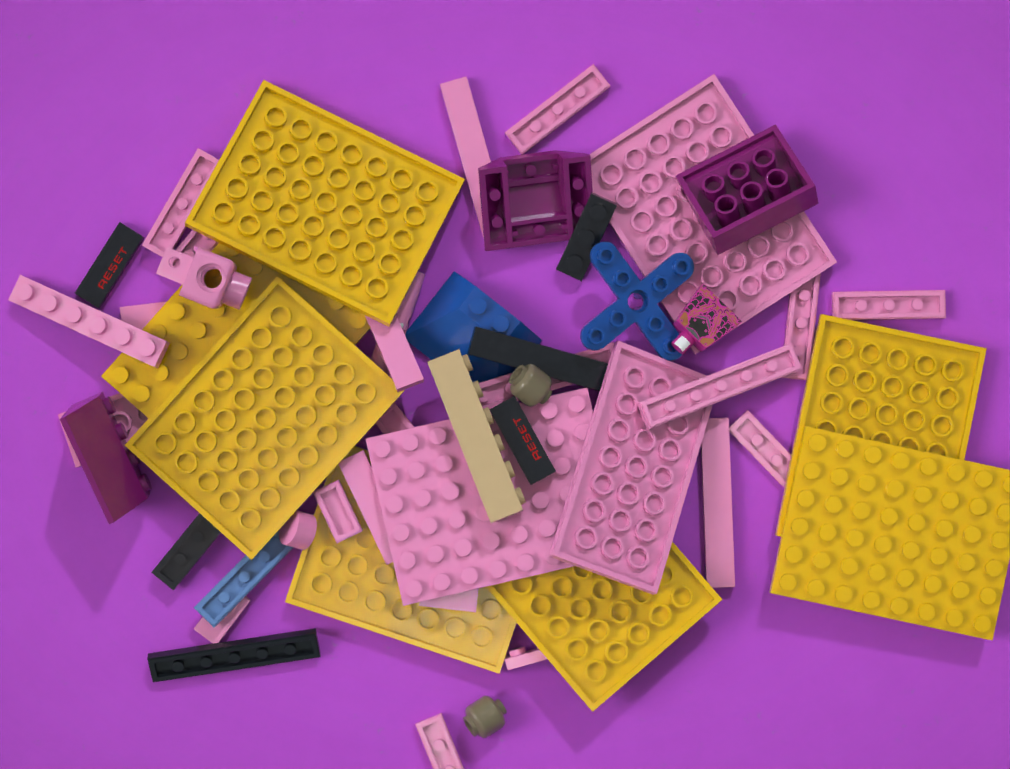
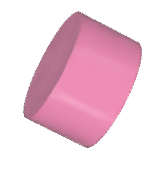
[279,510,317,550]

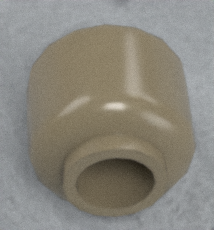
[509,364,552,407]
[463,696,507,738]

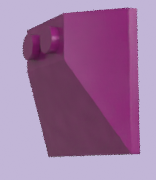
[478,150,593,251]

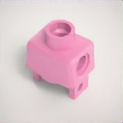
[156,246,252,310]

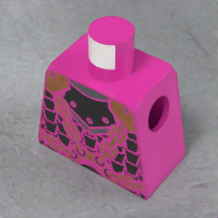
[671,284,742,354]

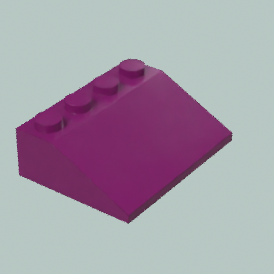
[676,124,819,255]
[60,392,152,524]

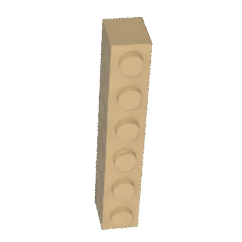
[427,349,526,524]

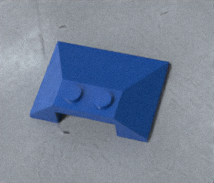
[405,271,542,383]

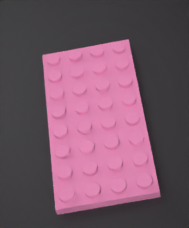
[549,341,713,595]

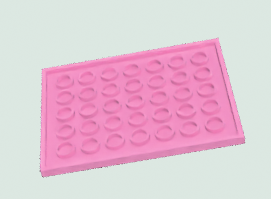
[590,74,837,354]
[365,387,593,606]

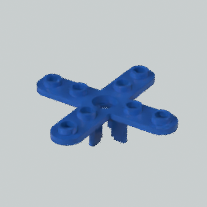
[580,242,694,361]

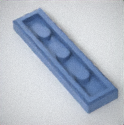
[194,531,293,628]

